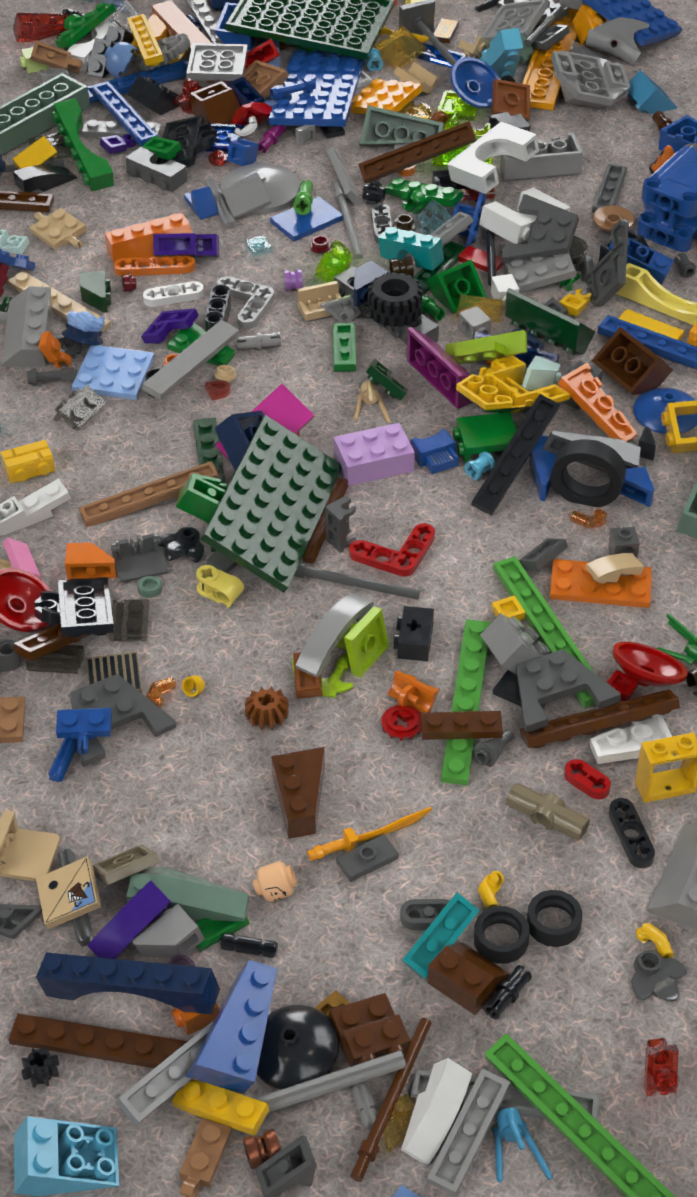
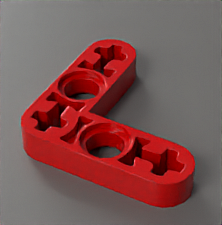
[349,523,435,577]

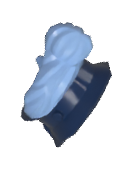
[61,310,105,346]

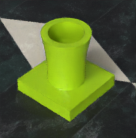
[335,606,389,678]

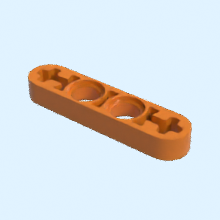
[114,255,195,276]

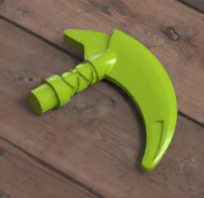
[292,654,354,697]

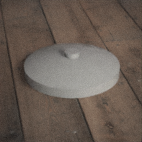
[221,163,300,214]

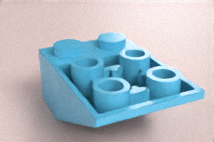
[14,1116,119,1196]

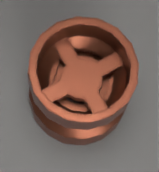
[243,1129,281,1170]

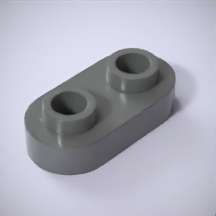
[400,899,450,930]

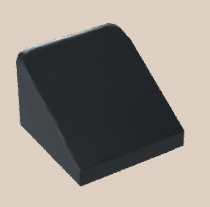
[638,427,656,461]

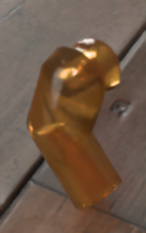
[570,509,607,528]
[146,677,176,708]

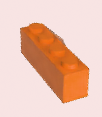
[105,213,192,263]

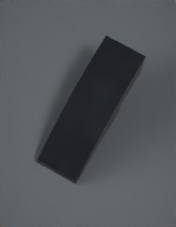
[13,165,77,192]

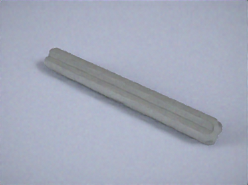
[257,1051,406,1113]

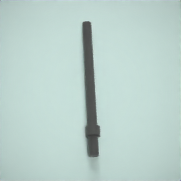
[294,562,421,600]

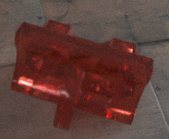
[174,79,203,114]
[644,1038,679,1097]

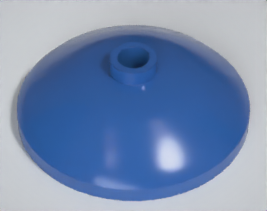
[450,57,500,108]
[633,387,697,434]

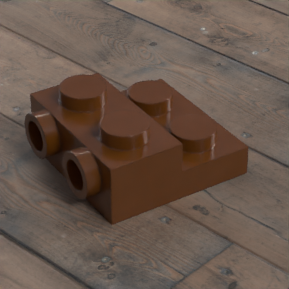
[329,993,411,1067]

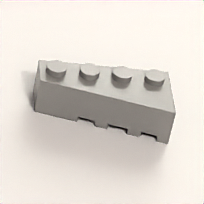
[500,132,583,180]

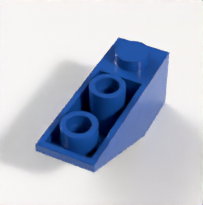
[608,237,674,286]

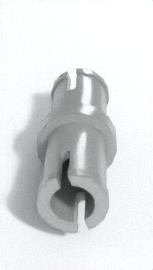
[236,332,281,351]

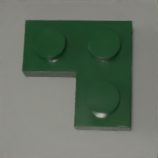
[366,358,408,400]

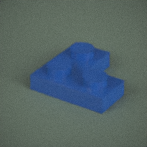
[0,249,36,271]

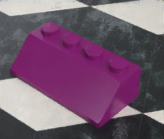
[407,327,473,409]

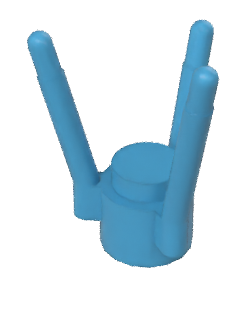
[492,1108,553,1182]

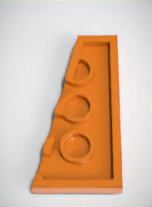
[557,363,637,442]

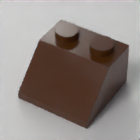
[427,942,510,1015]

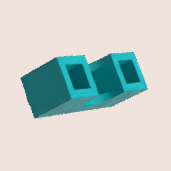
[378,227,444,271]

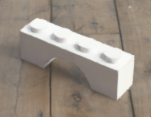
[67,19,119,72]

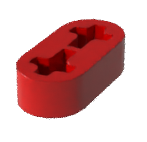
[564,759,611,800]

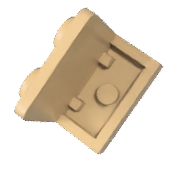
[0,810,60,882]

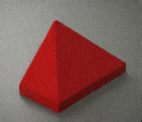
[245,39,280,69]

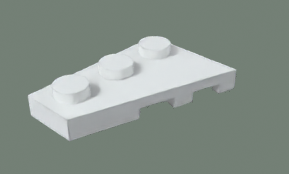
[590,714,672,764]

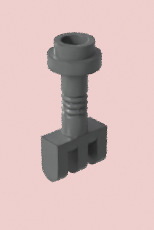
[27,367,77,386]

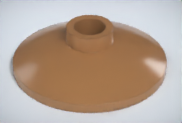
[593,205,634,232]

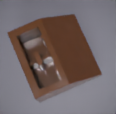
[190,81,241,129]

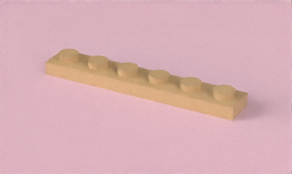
[7,271,111,332]

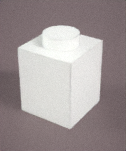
[491,274,519,307]

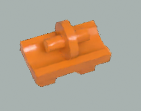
[388,670,439,712]

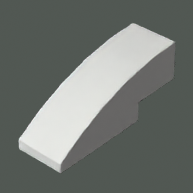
[401,1058,472,1165]

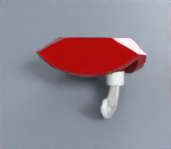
[231,102,273,136]

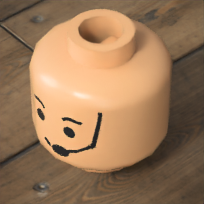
[253,861,297,902]

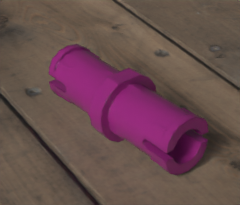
[257,125,286,153]

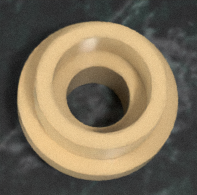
[214,365,237,383]

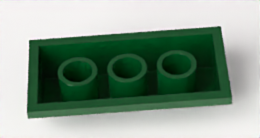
[505,288,595,356]

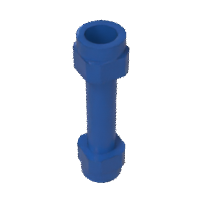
[270,78,316,100]

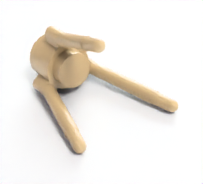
[353,380,391,423]

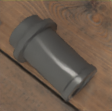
[674,253,696,278]

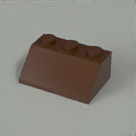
[591,327,673,395]

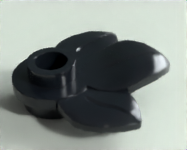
[158,527,204,563]

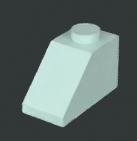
[522,356,562,390]

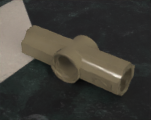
[506,783,590,841]

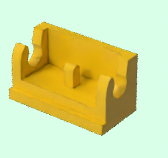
[13,136,58,170]

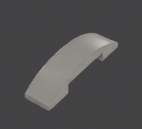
[295,593,374,678]

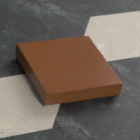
[492,79,530,121]

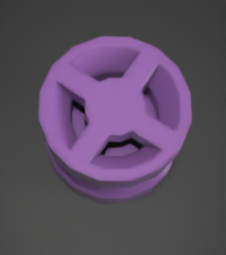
[284,269,303,292]

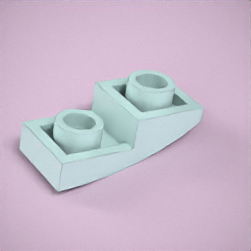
[0,230,30,255]

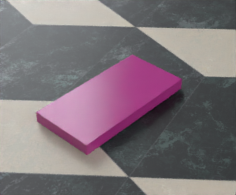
[215,384,314,460]

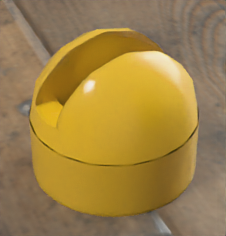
[182,675,205,697]

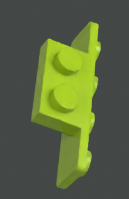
[446,330,527,365]

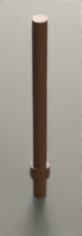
[350,1018,432,1182]

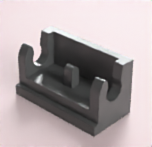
[325,495,356,553]

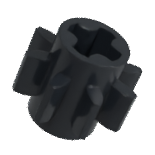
[362,180,386,205]
[21,1047,59,1088]

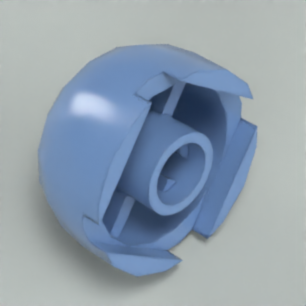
[104,42,138,78]

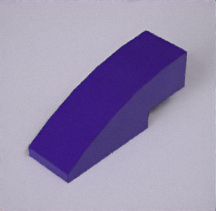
[153,233,219,257]
[87,880,171,959]

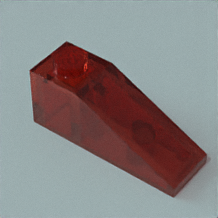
[13,12,69,42]

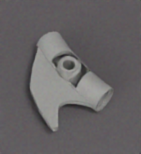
[585,17,650,65]

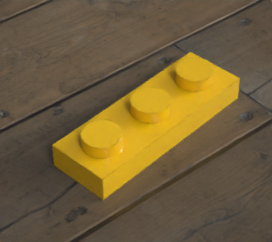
[172,1079,269,1136]

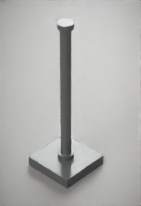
[399,0,457,67]

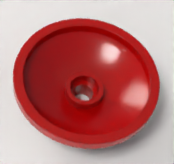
[0,568,51,632]
[612,642,688,687]

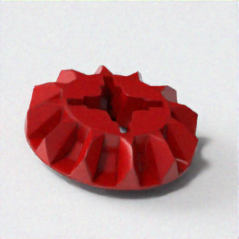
[381,705,421,741]

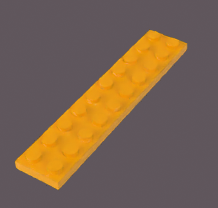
[522,8,578,111]

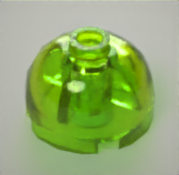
[314,240,353,283]

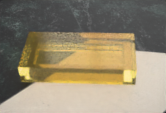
[457,295,503,322]

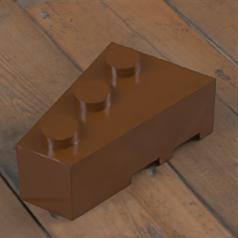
[271,746,325,839]

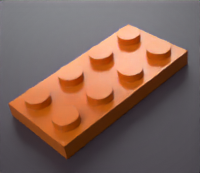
[550,559,652,608]

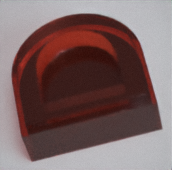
[205,380,230,401]

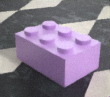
[333,423,415,486]

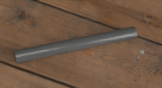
[524,5,564,46]

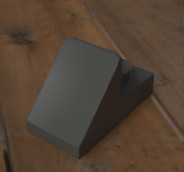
[255,1135,316,1197]

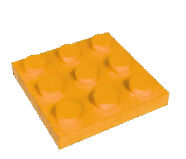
[350,79,422,115]

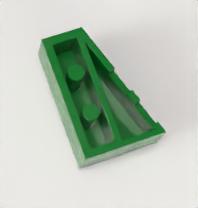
[176,473,228,523]

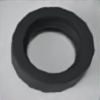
[527,890,582,947]
[474,906,530,964]

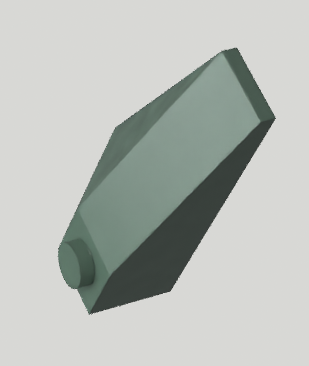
[126,867,249,922]

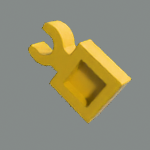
[559,288,592,317]

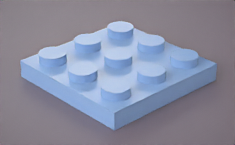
[72,345,155,400]

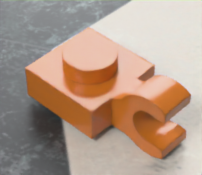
[38,331,72,368]

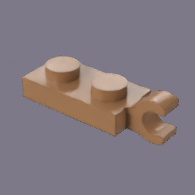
[30,40,82,74]
[179,1118,232,1197]

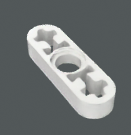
[143,281,204,307]

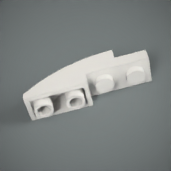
[0,478,71,536]

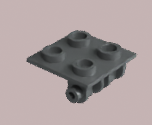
[111,533,169,582]

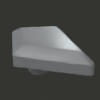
[320,295,362,323]

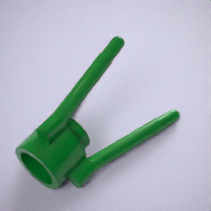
[656,614,697,665]

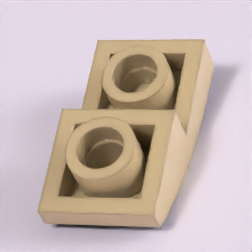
[585,553,644,583]

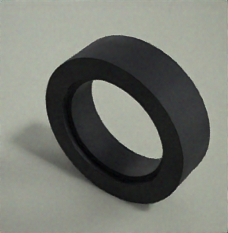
[551,439,626,507]

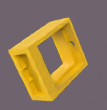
[661,400,697,453]
[635,732,697,803]

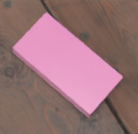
[3,537,40,577]

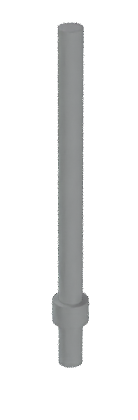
[334,181,363,259]

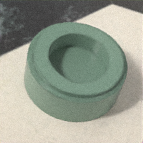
[137,576,162,598]

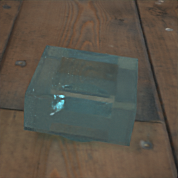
[245,235,272,257]

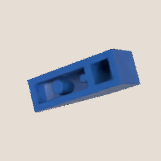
[529,436,557,501]

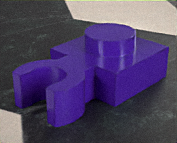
[100,134,137,154]

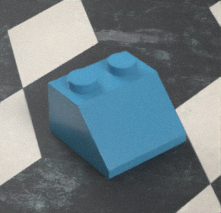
[627,70,678,114]

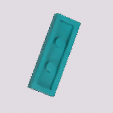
[402,892,480,980]

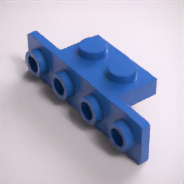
[452,192,487,247]

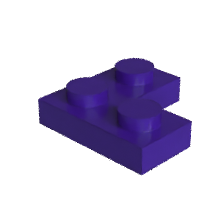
[141,308,199,344]

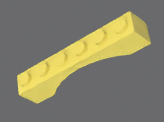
[616,263,697,326]

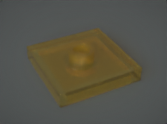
[374,26,426,69]

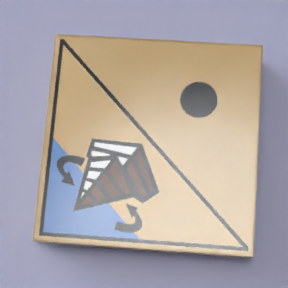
[36,856,101,929]

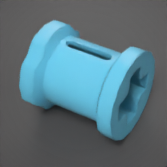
[365,48,383,71]
[464,451,496,481]

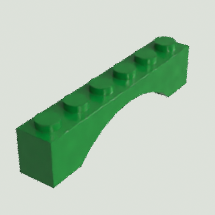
[52,98,114,191]

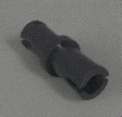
[483,965,532,1019]

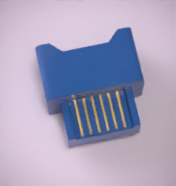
[410,429,458,474]

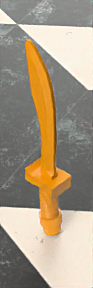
[306,807,432,861]

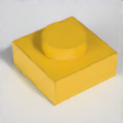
[492,595,526,621]

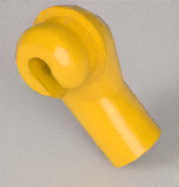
[478,871,504,910]
[635,923,674,958]

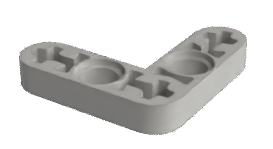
[217,276,275,329]

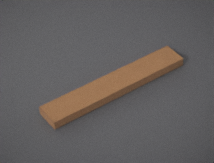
[78,461,220,527]

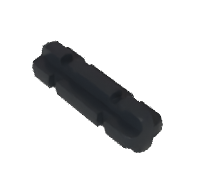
[220,933,278,958]

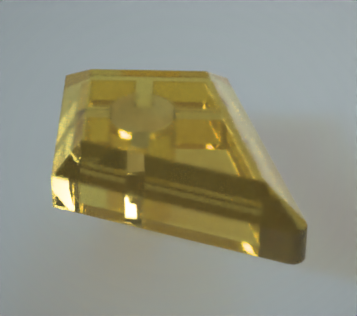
[379,1094,414,1152]

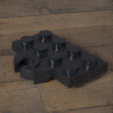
[156,115,218,168]
[34,577,114,638]

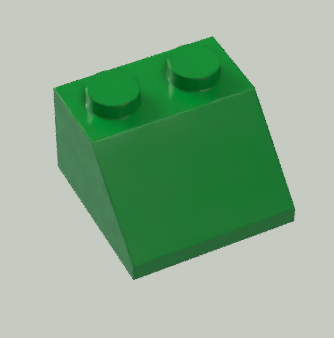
[426,260,488,314]

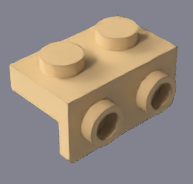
[458,36,491,59]
[394,62,439,94]
[297,281,341,321]

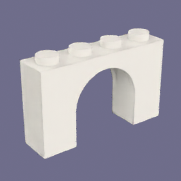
[447,122,539,194]
[479,188,571,244]

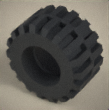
[368,273,423,327]

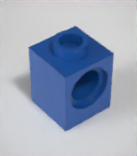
[227,138,259,166]

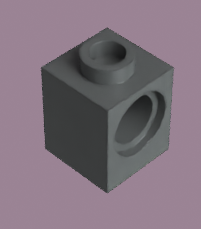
[608,527,640,559]

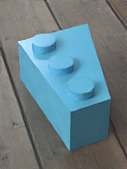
[480,28,523,78]

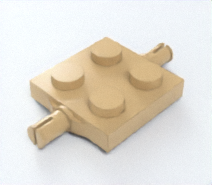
[29,208,87,250]

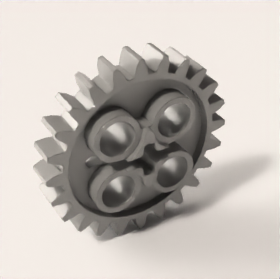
[134,33,191,71]

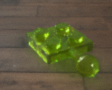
[437,90,479,130]

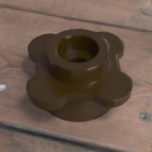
[394,214,415,231]

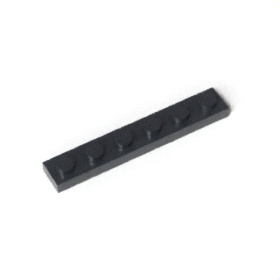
[471,394,560,515]

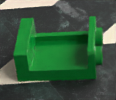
[452,412,517,464]

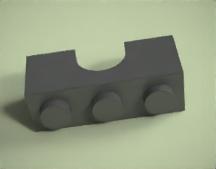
[125,147,187,192]

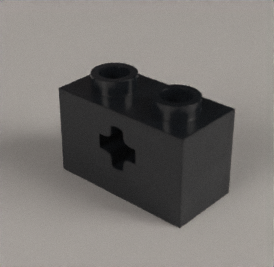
[393,606,434,662]

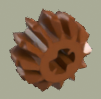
[245,686,289,731]

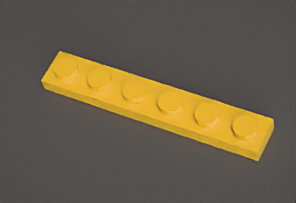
[127,14,164,66]

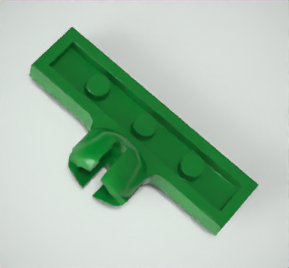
[55,2,116,48]
[385,178,463,214]

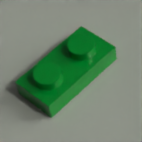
[142,136,182,160]

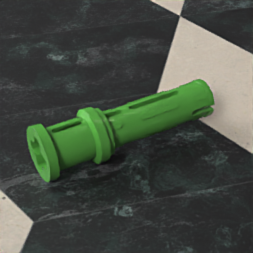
[293,180,313,215]

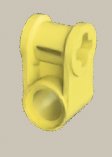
[196,565,244,608]

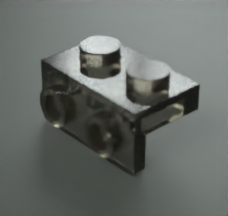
[53,384,107,431]

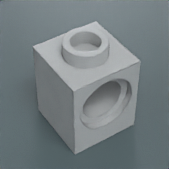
[458,306,491,340]

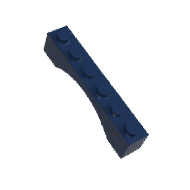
[36,952,220,1015]

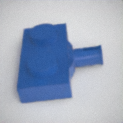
[56,708,112,754]

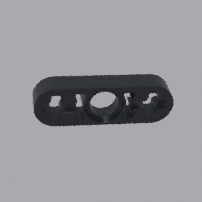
[609,798,655,868]

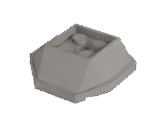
[551,51,630,109]

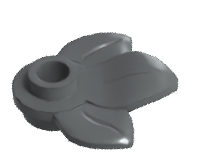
[631,950,687,1001]

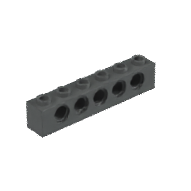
[334,266,439,345]

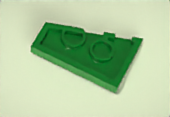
[167,323,235,366]

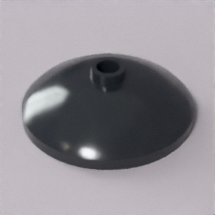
[257,1005,339,1090]

